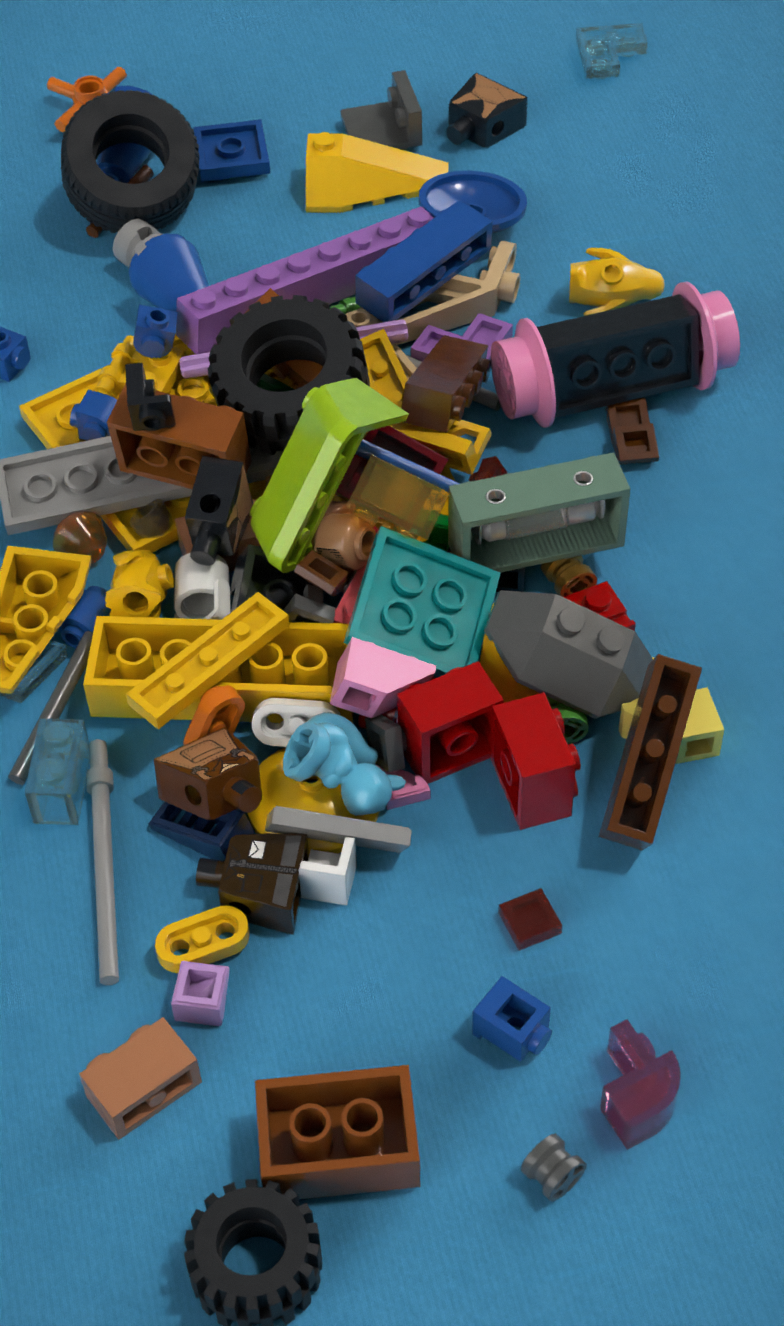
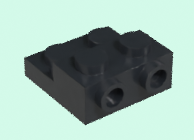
[230,544,314,612]

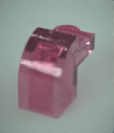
[600,1019,680,1150]

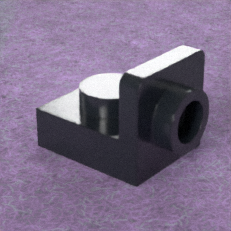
[125,363,176,431]

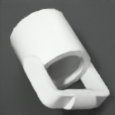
[174,553,231,620]

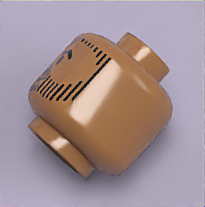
[311,513,376,570]

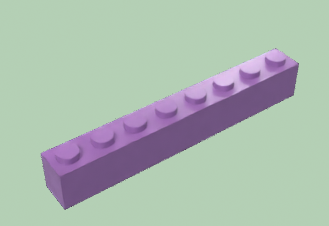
[176,206,434,354]

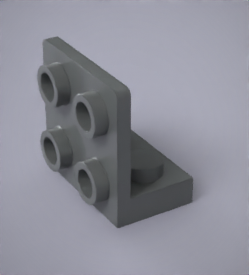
[340,70,422,150]

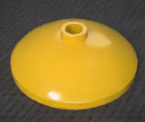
[247,747,380,854]

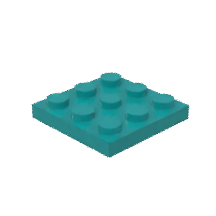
[343,526,501,678]

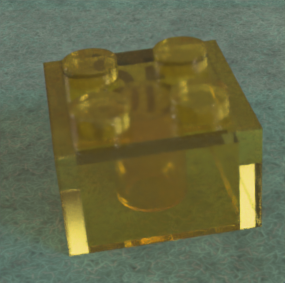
[346,454,450,542]

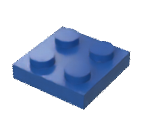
[193,119,270,181]

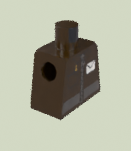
[196,833,309,935]

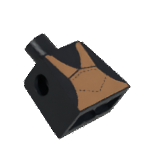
[446,72,527,148]
[185,456,253,566]

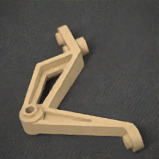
[345,240,521,437]

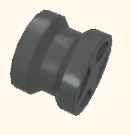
[521,1133,587,1202]

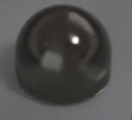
[129,499,173,538]

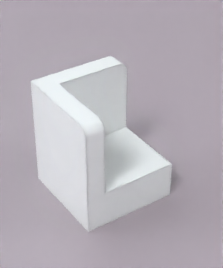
[299,837,357,906]

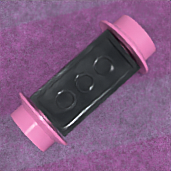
[490,282,740,428]

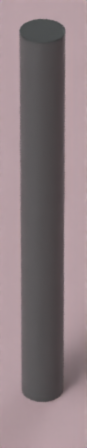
[8,631,93,785]

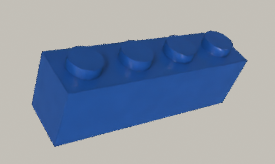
[355,200,493,322]

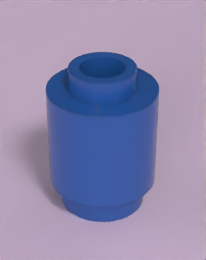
[59,586,111,648]

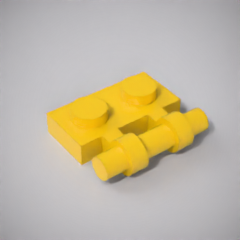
[95,335,186,396]

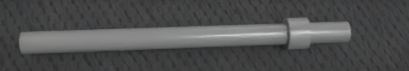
[86,739,119,985]

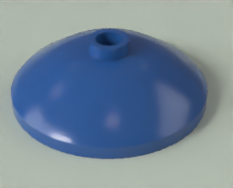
[418,170,527,234]

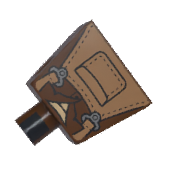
[154,728,262,820]

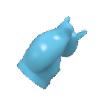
[283,713,406,816]

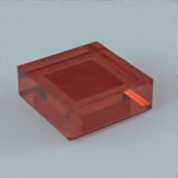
[498,888,562,951]

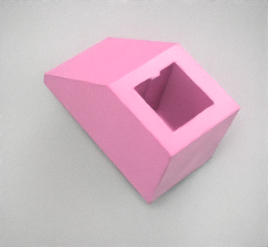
[329,637,436,718]

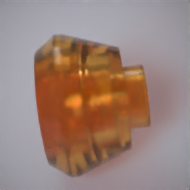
[53,511,107,564]

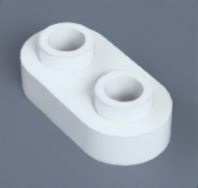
[252,698,341,747]

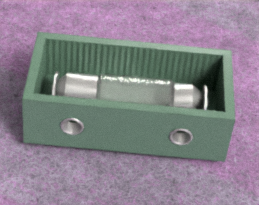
[448,452,631,573]

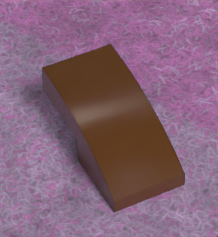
[605,398,659,465]
[294,550,354,597]

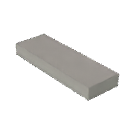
[265,806,412,853]

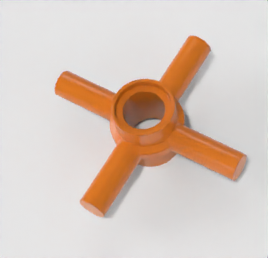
[47,67,127,132]

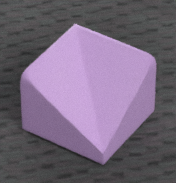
[171,961,230,1026]

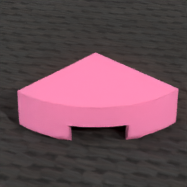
[375,765,431,810]

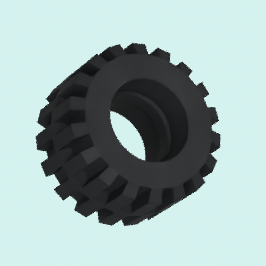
[184,1179,322,1326]

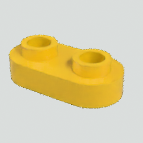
[155,905,250,973]

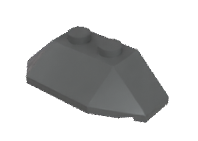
[484,590,653,719]

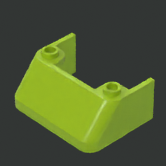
[250,378,409,573]

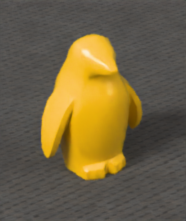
[569,247,665,316]
[105,550,174,618]

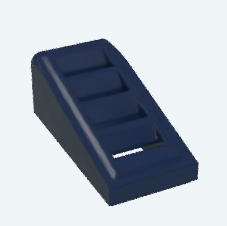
[148,801,254,861]

